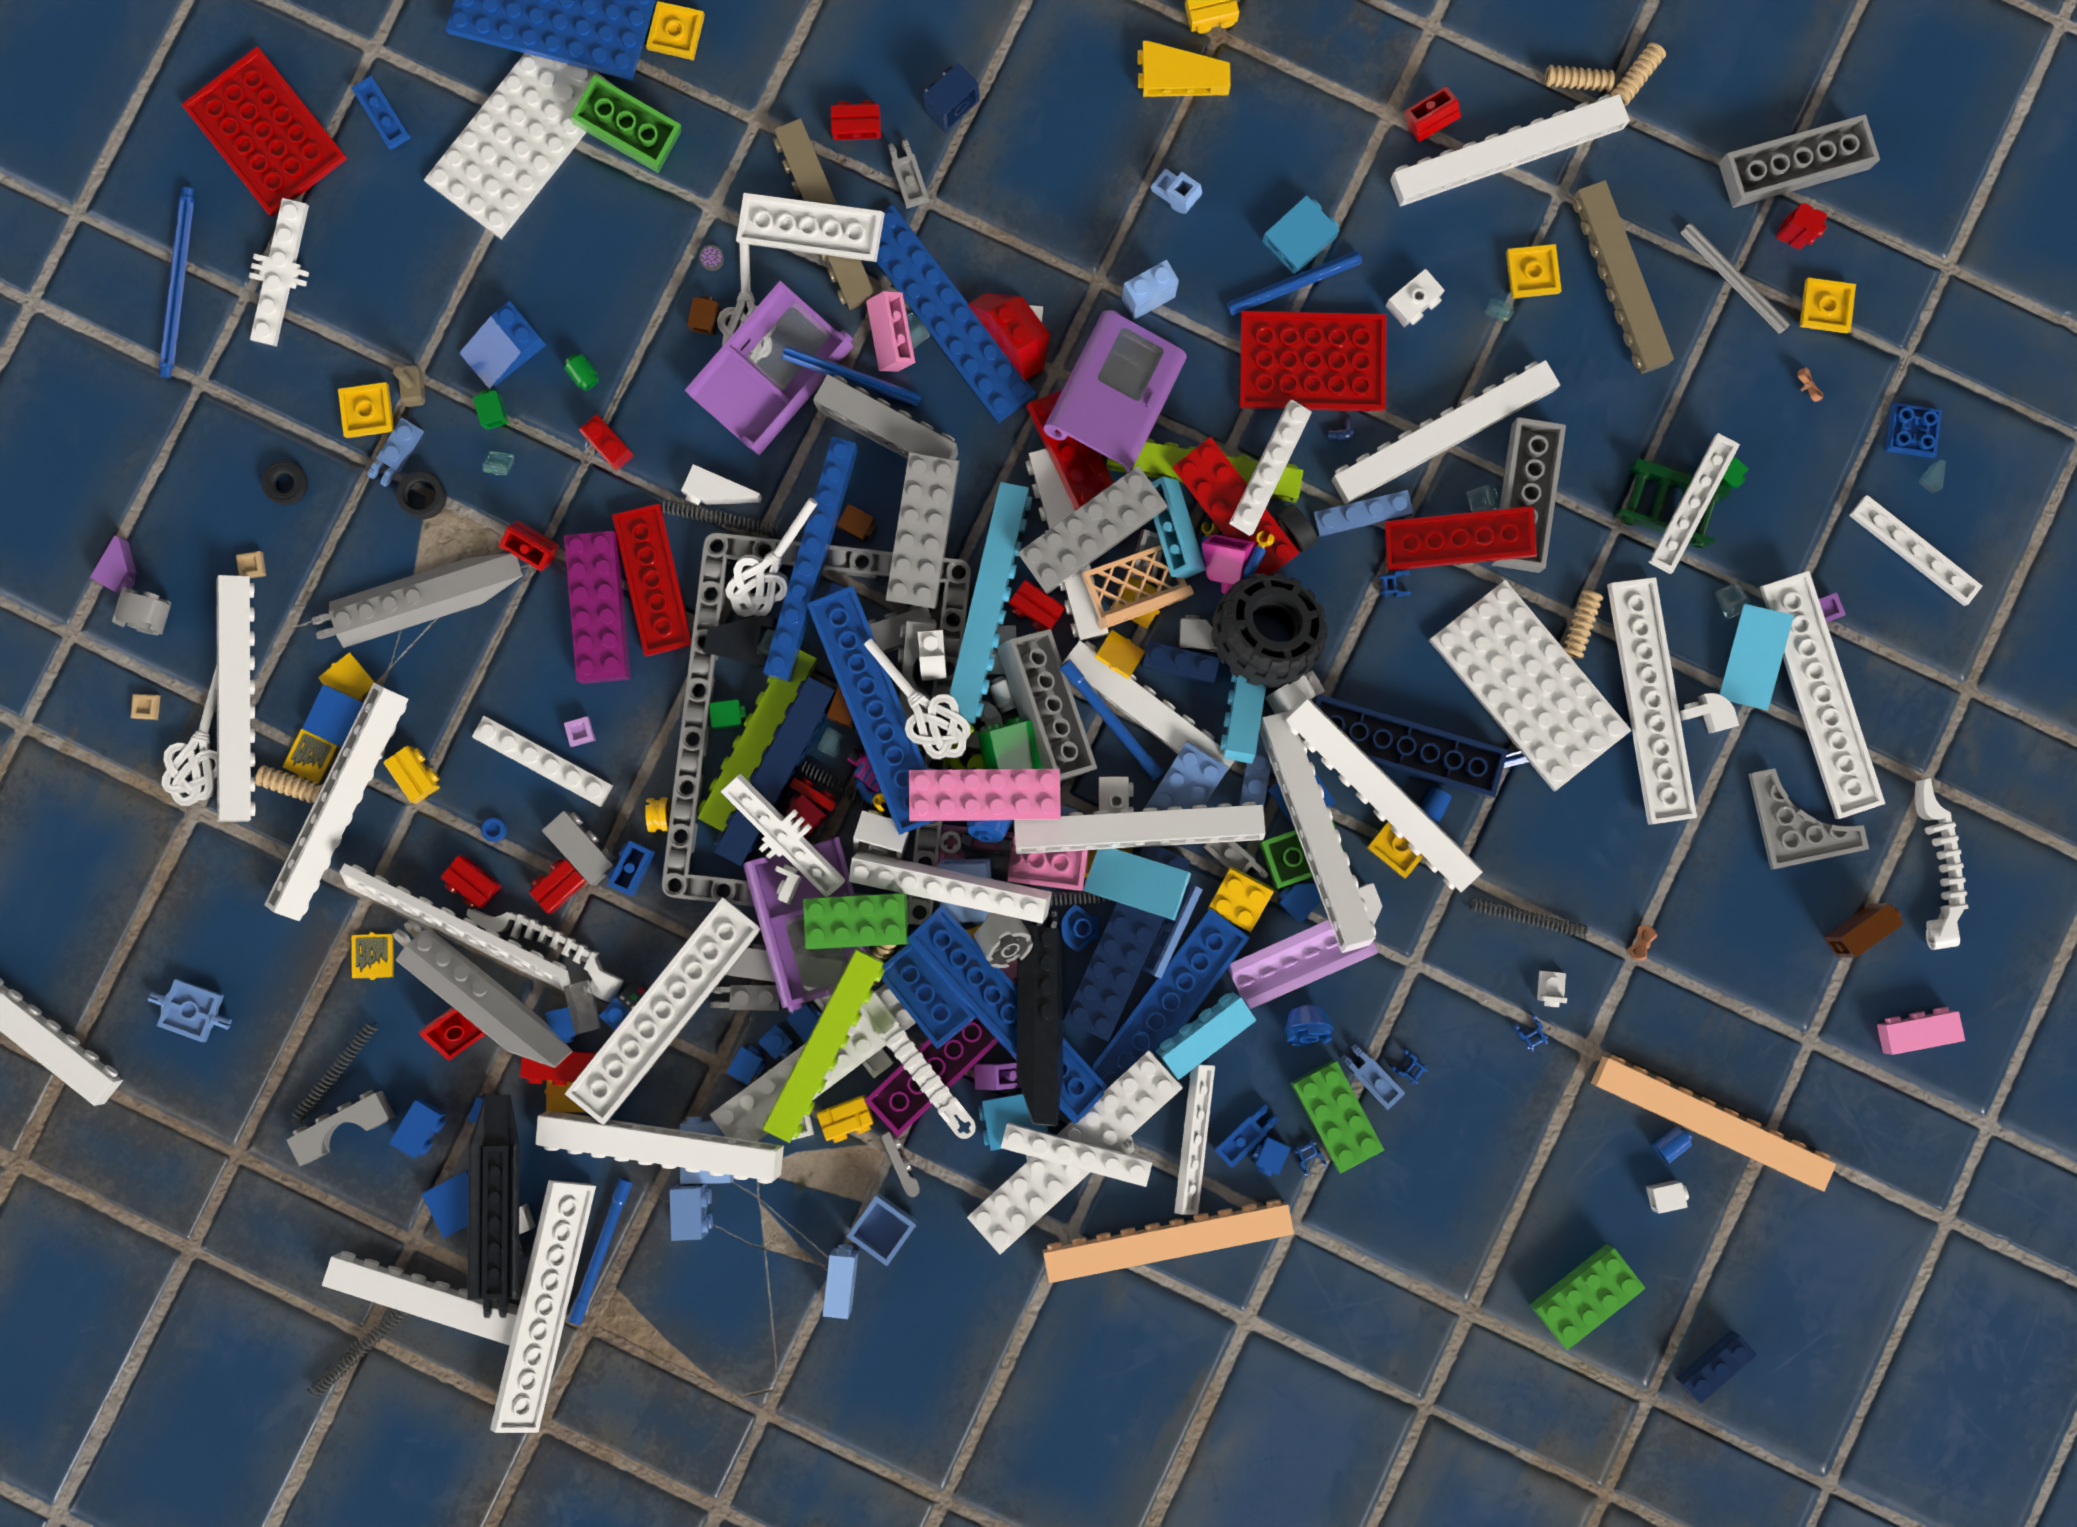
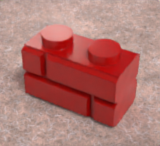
[1404,86,1461,142]
[831,100,881,140]
[1776,202,1827,250]
[579,414,634,471]
[499,520,560,571]
[1009,579,1066,632]
[441,855,502,909]
[529,858,587,914]

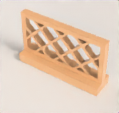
[1082,545,1194,630]

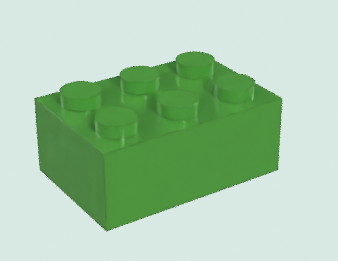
[1259,820,1344,889]

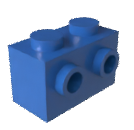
[607,840,656,896]
[389,1098,447,1159]

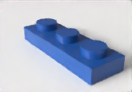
[351,75,411,150]

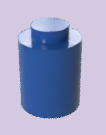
[1420,786,1452,823]
[1652,1126,1693,1164]

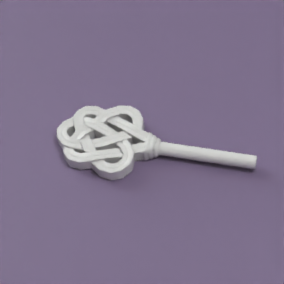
[717,243,776,364]
[725,498,818,617]
[864,638,970,760]
[161,665,217,806]

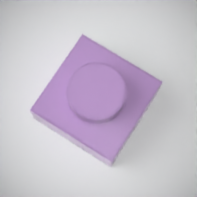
[564,716,596,747]

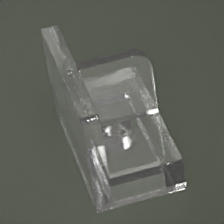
[563,980,601,1035]

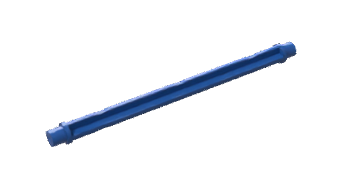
[159,187,195,378]

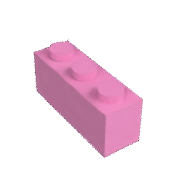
[866,291,915,372]
[1877,1007,1965,1055]

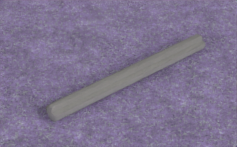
[1681,223,1790,333]

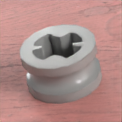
[940,831,962,854]

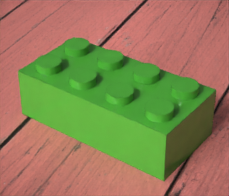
[571,75,681,173]
[803,893,909,949]
[1290,1060,1384,1174]
[1530,1244,1645,1351]

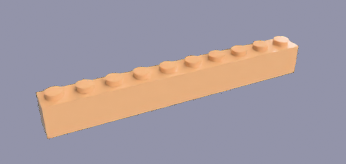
[1591,1055,1836,1192]
[1042,1199,1294,1283]

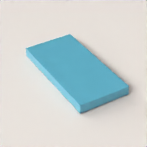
[1719,604,1794,711]
[1083,849,1191,921]

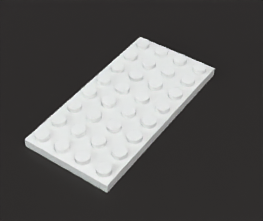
[424,53,616,240]
[1429,580,1631,792]

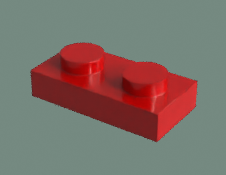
[790,777,838,813]

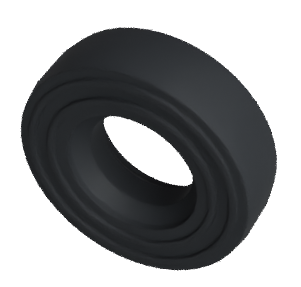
[262,461,308,505]

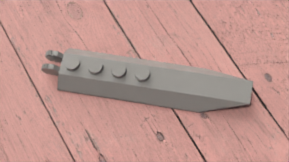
[312,553,523,648]
[392,920,572,1068]

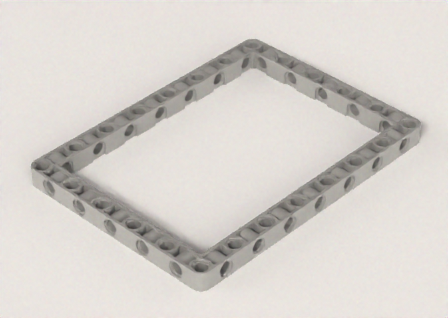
[662,533,971,925]

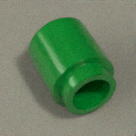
[564,353,599,391]

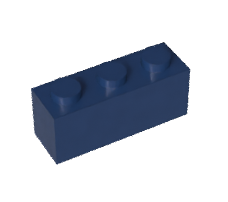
[1142,641,1220,685]
[1675,1330,1757,1404]

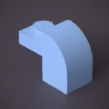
[1151,169,1202,214]

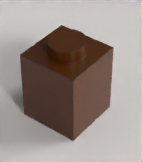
[687,295,720,336]
[837,504,877,543]

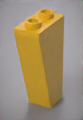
[1137,41,1231,97]

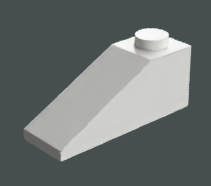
[681,464,763,505]

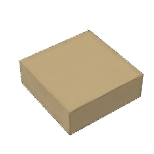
[236,551,266,579]
[131,694,160,720]

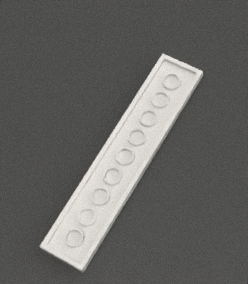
[1760,571,1885,819]
[1607,577,1697,825]
[339,863,570,992]
[565,897,761,1125]
[710,984,916,1142]
[967,1050,1183,1254]
[490,1180,596,1433]

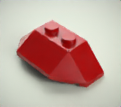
[968,293,1050,381]

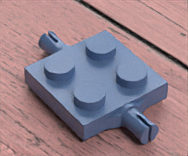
[148,979,232,1042]

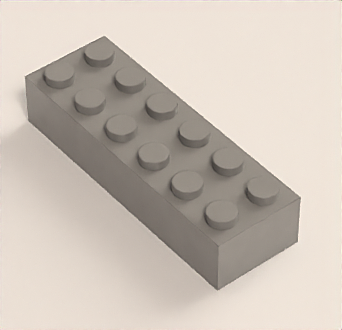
[1718,114,1880,208]
[813,374,958,460]
[1491,417,1566,573]
[886,452,960,609]
[1018,465,1168,594]
[997,629,1097,781]

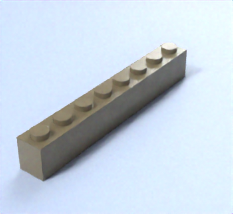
[773,118,875,310]
[1572,180,1674,375]

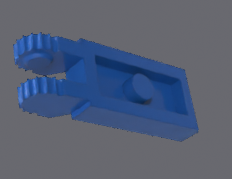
[1214,1104,1279,1169]

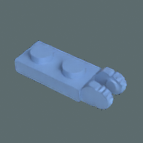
[367,417,424,487]
[1340,1044,1405,1110]

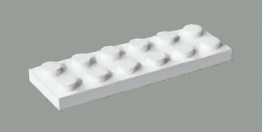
[736,193,885,262]

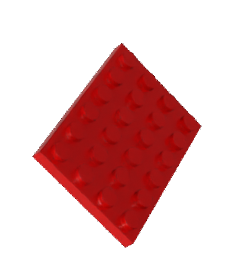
[181,46,348,217]
[1239,311,1386,412]

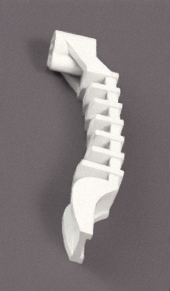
[1915,778,1969,950]
[466,908,624,1003]
[860,992,976,1139]

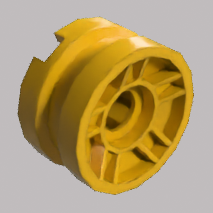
[645,797,671,832]

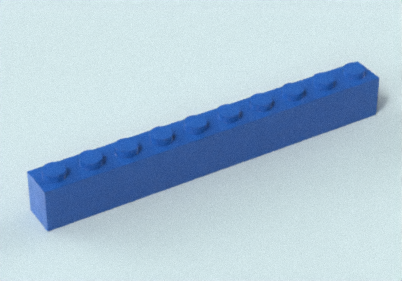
[763,437,858,682]

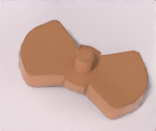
[1797,367,1824,402]
[1627,925,1657,961]

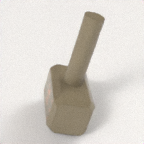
[393,365,426,407]

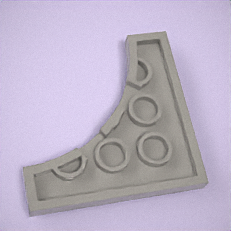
[1748,768,1869,869]

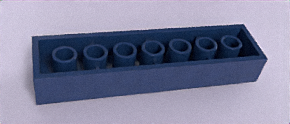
[714,677,836,866]
[1302,694,1508,799]
[1063,846,1190,1042]

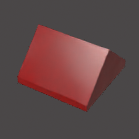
[418,1007,486,1061]

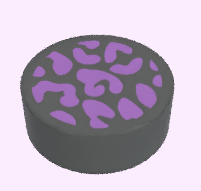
[699,245,724,271]

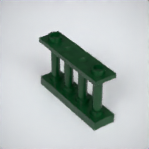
[1614,458,1731,549]

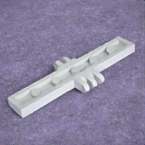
[249,198,309,347]
[721,774,845,898]

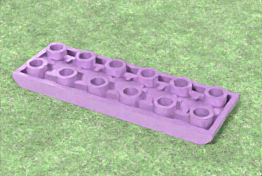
[1227,920,1379,1009]

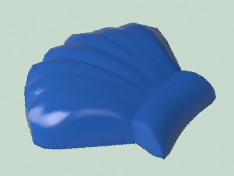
[1060,905,1100,952]

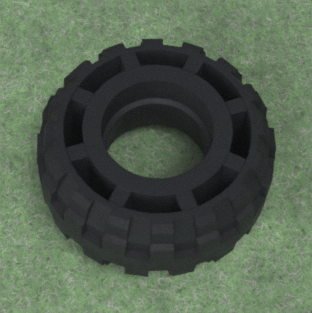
[1211,572,1328,688]

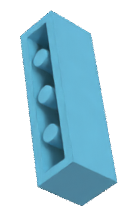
[1151,477,1206,579]
[1220,674,1266,764]
[1155,992,1256,1080]

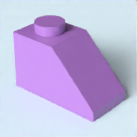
[90,535,137,594]
[974,1062,1020,1090]

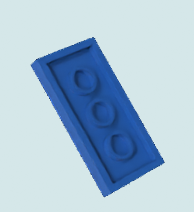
[881,943,976,1049]

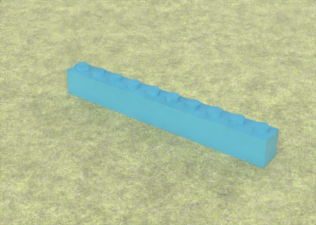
[946,482,1033,725]

